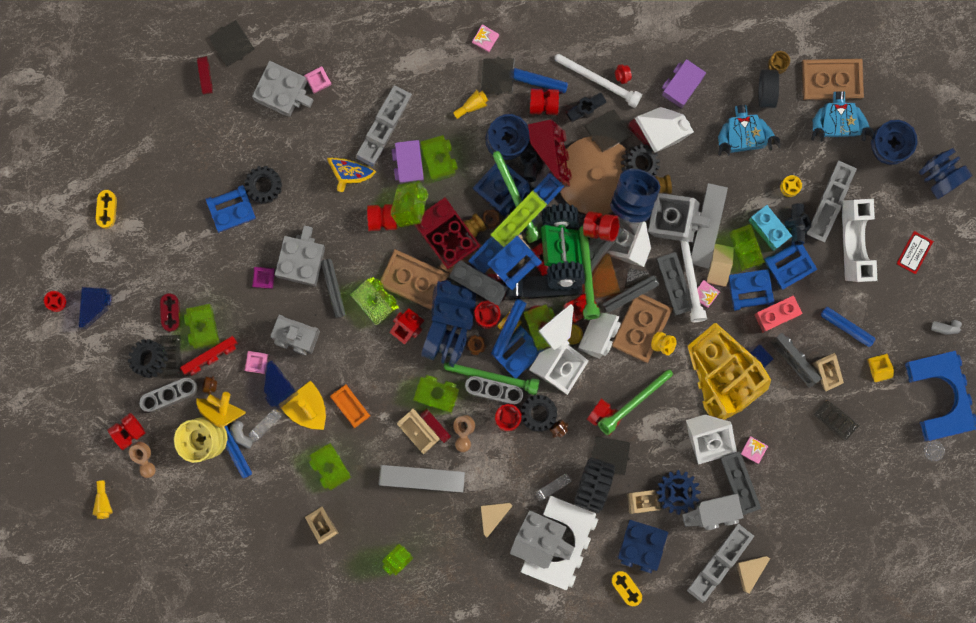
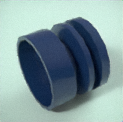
[485,114,530,160]
[871,120,918,165]
[918,148,973,200]
[610,169,661,223]
[421,321,468,368]

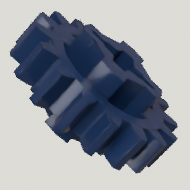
[656,470,701,515]

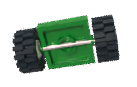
[541,203,585,291]

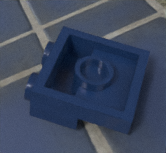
[473,163,531,217]
[431,280,476,330]
[617,519,668,574]

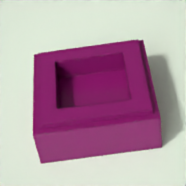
[252,267,275,289]

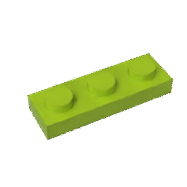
[491,191,547,247]

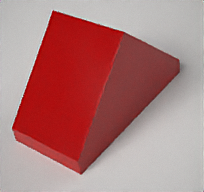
[562,293,600,324]

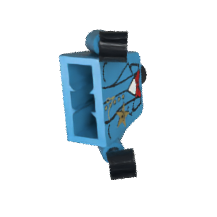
[811,91,874,142]
[718,105,780,156]

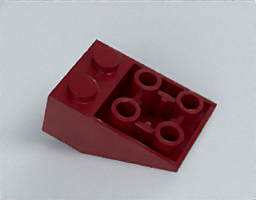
[528,119,572,187]
[412,197,480,270]

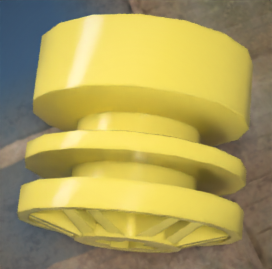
[174,417,228,463]

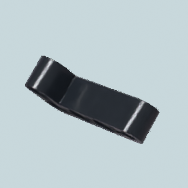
[504,276,583,300]

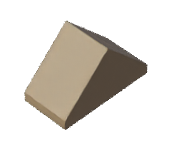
[706,244,734,287]
[812,353,844,391]
[627,490,661,514]
[481,503,513,537]
[305,507,339,544]
[736,556,770,594]

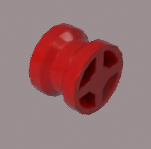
[44,291,67,312]

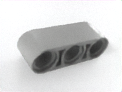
[465,376,523,405]
[139,378,198,413]

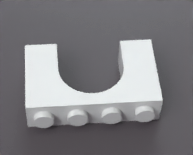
[841,199,877,282]
[521,496,598,590]

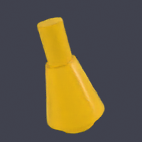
[453,90,489,119]
[92,481,113,519]

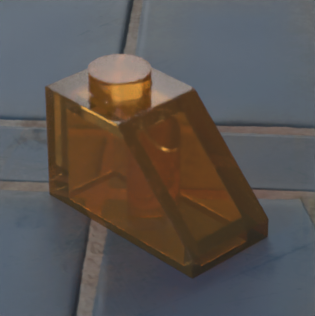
[592,253,620,300]

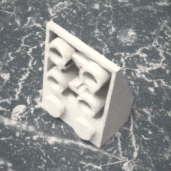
[577,312,621,359]

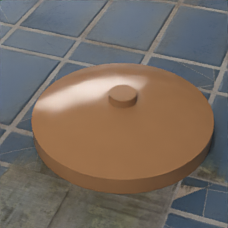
[556,136,626,216]

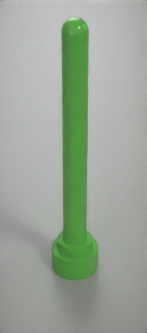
[493,151,542,243]
[579,226,600,320]
[444,362,540,395]
[598,370,673,435]

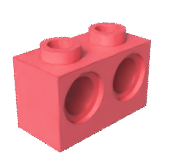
[754,295,802,333]

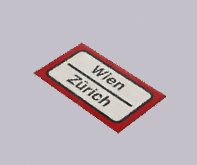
[897,231,934,274]

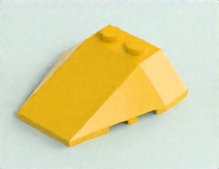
[688,323,771,420]

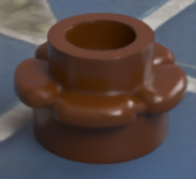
[481,209,501,229]
[466,335,486,355]
[202,376,217,395]
[550,419,568,438]

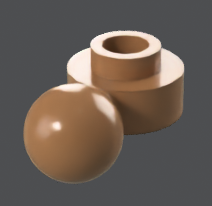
[453,415,475,452]
[129,442,156,478]

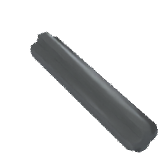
[321,259,346,318]
[603,275,659,312]

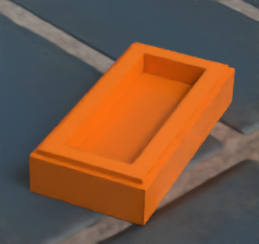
[330,384,370,428]

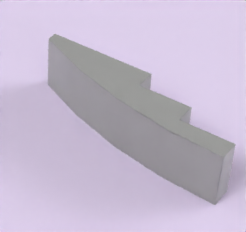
[356,85,412,167]
[806,160,857,242]
[691,183,728,269]
[379,465,465,492]
[687,524,754,603]

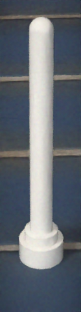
[554,54,643,108]
[680,241,707,323]

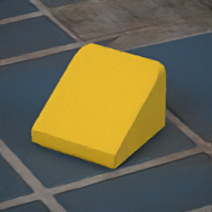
[868,354,894,382]

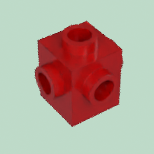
[389,308,425,345]

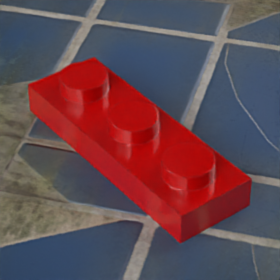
[180,336,238,376]

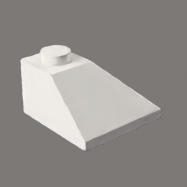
[635,107,694,153]
[606,215,651,267]
[539,304,574,351]
[529,345,589,395]
[686,415,737,465]

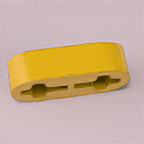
[96,190,117,229]
[611,571,642,606]

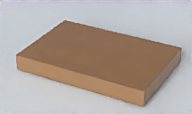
[802,59,864,100]
[378,249,450,310]
[611,294,673,363]

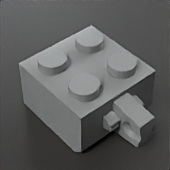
[252,61,314,117]
[648,193,711,242]
[275,225,325,287]
[271,314,320,356]
[682,494,743,530]
[510,510,574,569]

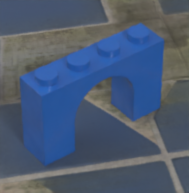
[905,351,976,442]

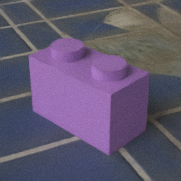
[662,59,706,109]
[392,140,424,185]

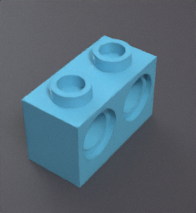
[748,205,792,251]

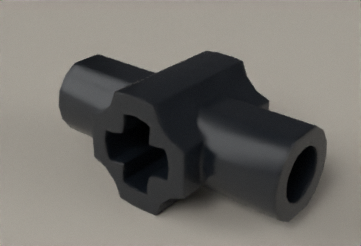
[566,92,607,123]
[520,141,543,182]
[785,203,811,246]

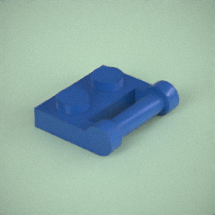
[206,185,256,233]
[487,236,542,290]
[764,245,817,290]
[729,269,774,311]
[491,325,544,378]

